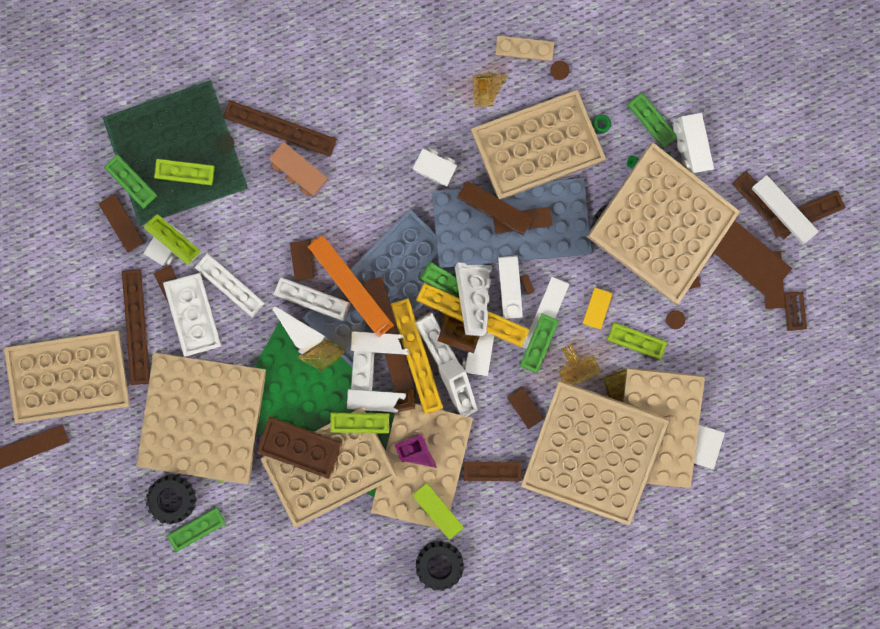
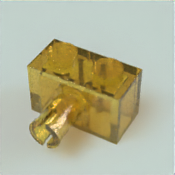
[557,343,601,385]

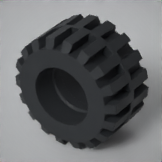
[146,475,197,525]
[416,540,464,591]

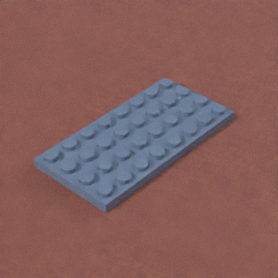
[432,178,592,268]
[302,209,455,368]

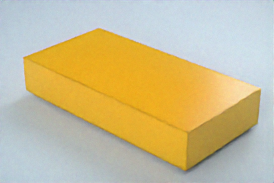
[582,287,613,330]

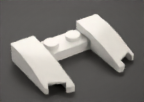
[347,332,409,412]

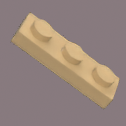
[495,36,554,62]

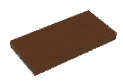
[713,220,793,298]
[257,416,342,479]

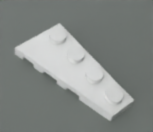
[455,262,492,336]

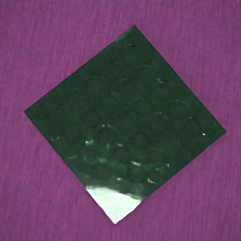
[102,80,249,226]

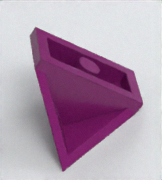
[395,433,437,468]

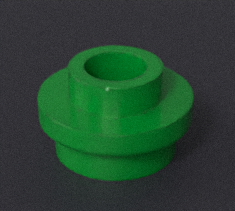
[592,114,611,134]

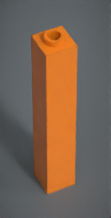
[308,235,394,337]

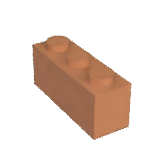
[269,142,329,197]

